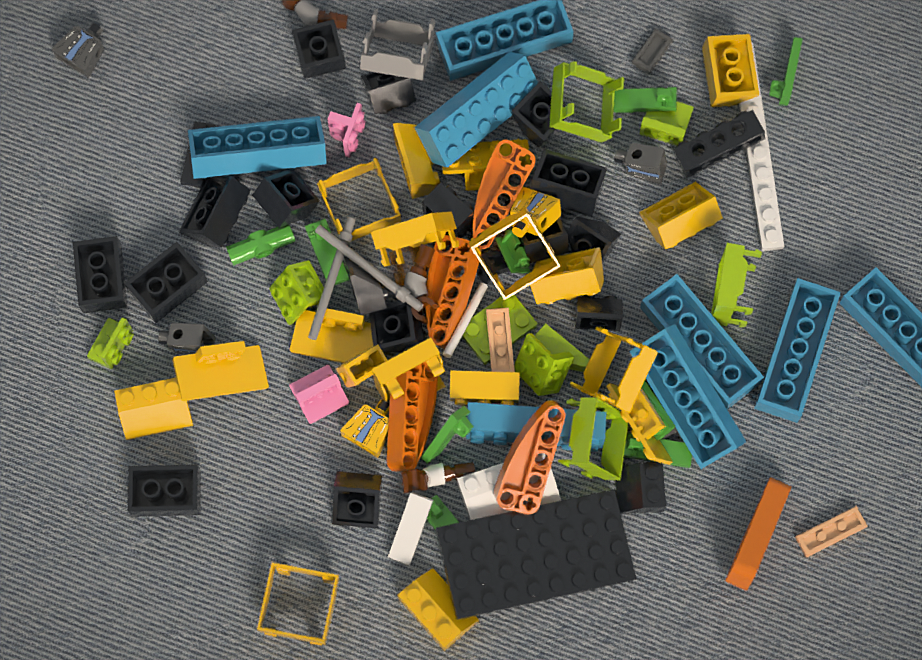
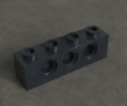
[673,110,766,178]

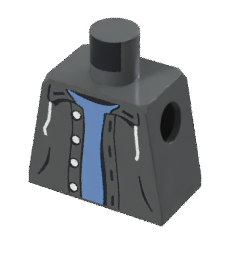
[51,23,104,78]
[614,143,667,184]
[158,323,216,355]

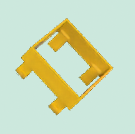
[317,158,401,241]
[469,207,561,300]
[371,212,459,267]
[570,327,658,413]
[372,338,446,402]
[257,562,339,646]

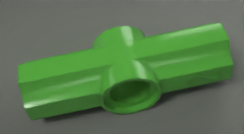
[226,225,295,266]

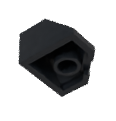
[567,217,621,264]

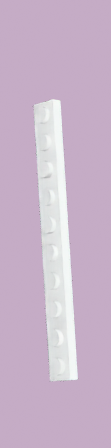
[739,42,784,251]

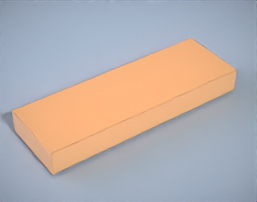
[486,308,515,372]
[795,506,867,558]

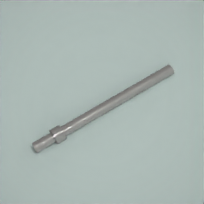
[308,217,356,340]
[315,225,424,312]

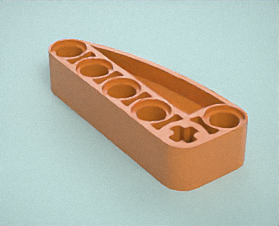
[472,140,535,249]
[426,235,481,349]
[387,361,438,471]
[493,400,565,514]
[725,477,792,591]

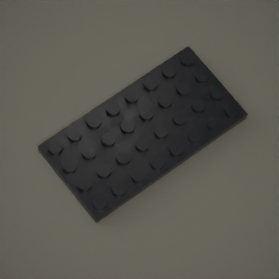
[435,489,637,620]

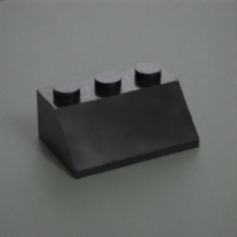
[179,176,251,248]

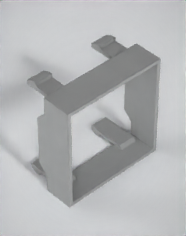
[360,9,435,80]

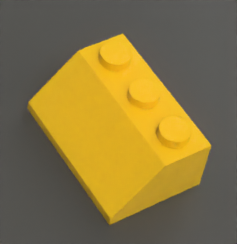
[702,34,760,107]
[393,123,440,199]
[639,181,723,249]
[530,247,604,304]
[450,371,520,406]
[114,378,193,440]
[398,568,479,651]

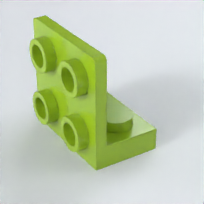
[639,102,693,146]
[269,260,324,325]
[87,317,134,370]
[514,333,574,396]

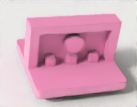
[328,103,366,158]
[289,365,349,424]

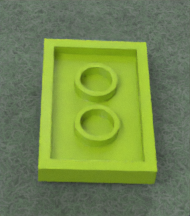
[462,295,538,365]

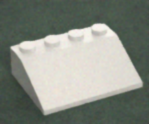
[457,453,561,520]

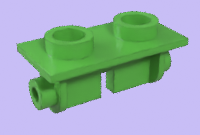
[495,229,530,273]

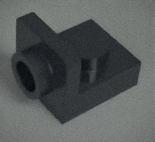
[476,250,510,284]

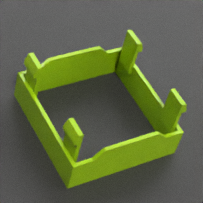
[550,61,624,143]
[711,243,762,328]
[558,397,628,480]

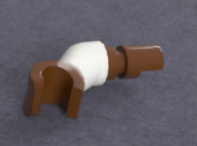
[401,462,475,493]

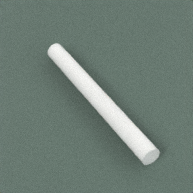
[443,283,488,358]

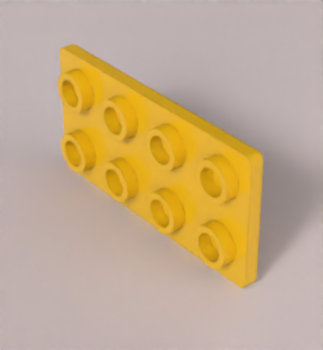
[442,139,531,191]
[290,308,373,365]
[173,341,269,401]
[607,383,673,465]

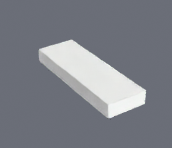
[388,492,433,565]

